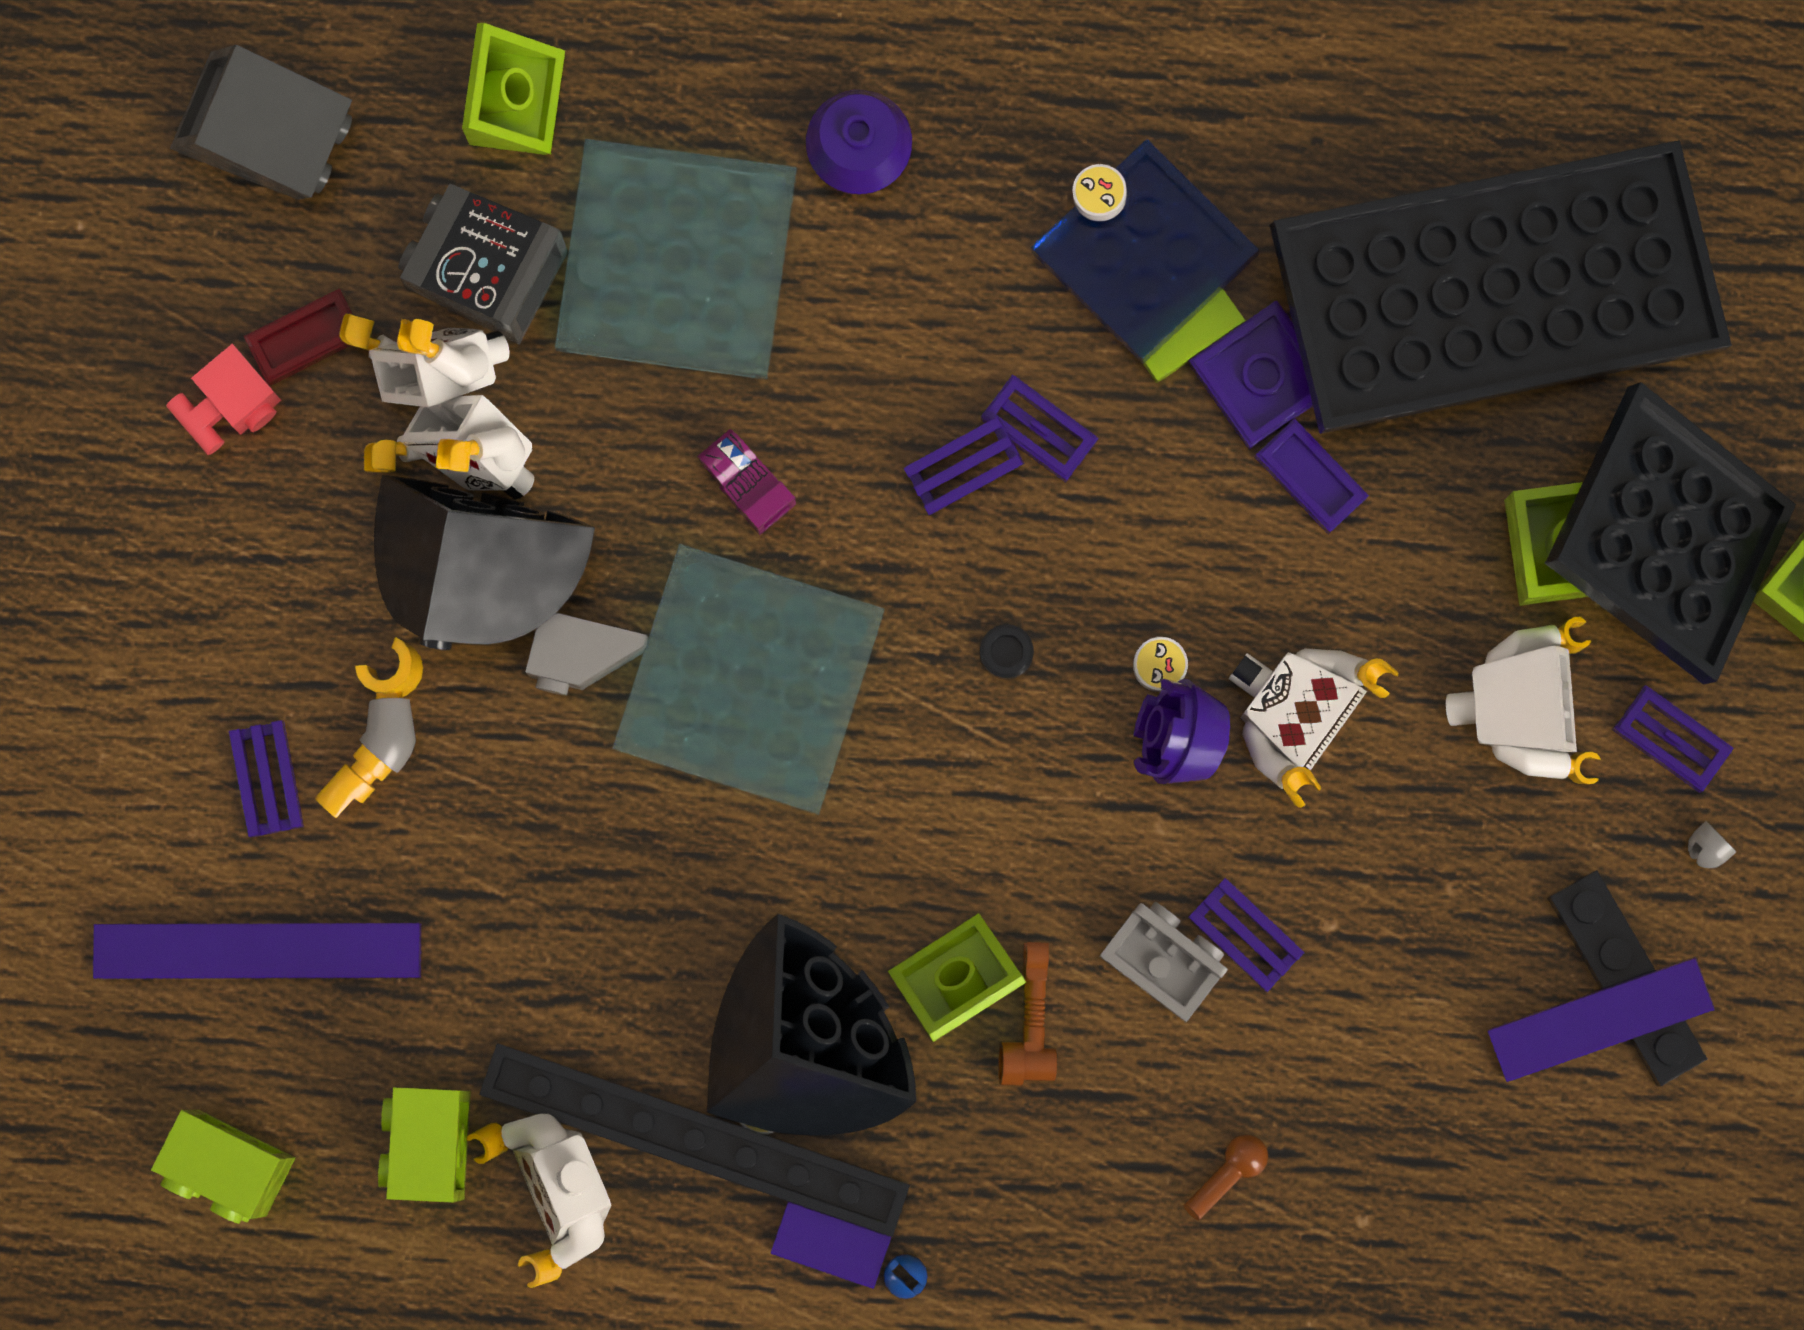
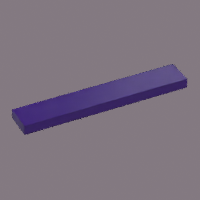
[93,923,421,979]

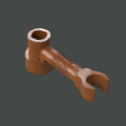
[998,942,1057,1086]

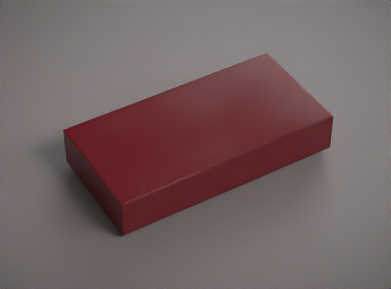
[244,288,353,386]

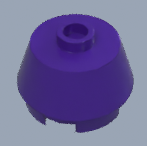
[806,90,912,194]
[1133,679,1230,784]

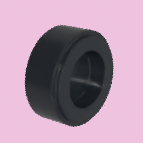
[980,624,1034,680]

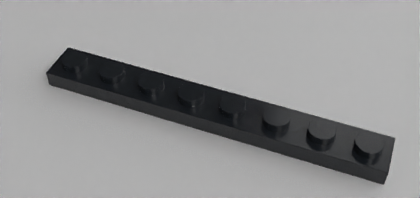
[479,1043,910,1237]

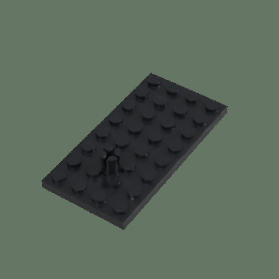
[1269,140,1732,434]

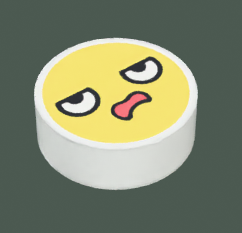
[1073,164,1127,221]
[1133,637,1188,692]

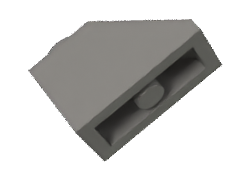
[525,613,650,696]

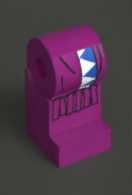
[697,429,796,535]

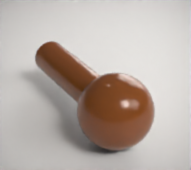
[1183,1134,1268,1221]

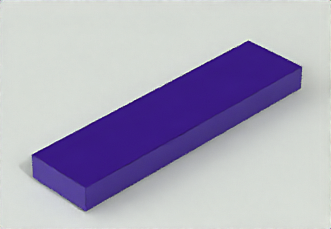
[1488,957,1715,1082]

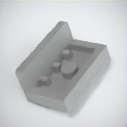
[1099,902,1228,1023]

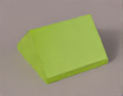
[462,23,565,155]
[888,913,1026,1042]

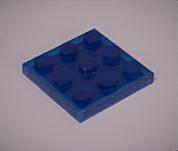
[1031,139,1259,364]

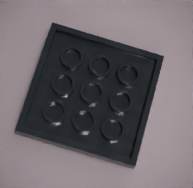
[1545,382,1796,684]

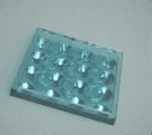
[555,139,797,380]
[612,544,885,815]

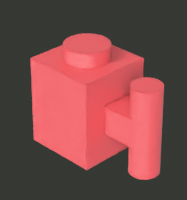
[166,344,282,455]

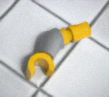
[315,637,423,818]

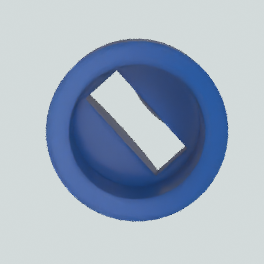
[884,1254,927,1299]

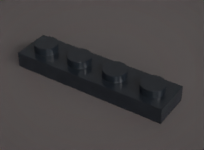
[1547,870,1707,1086]

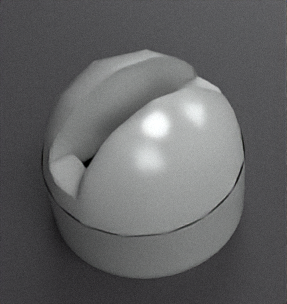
[1688,821,1736,868]

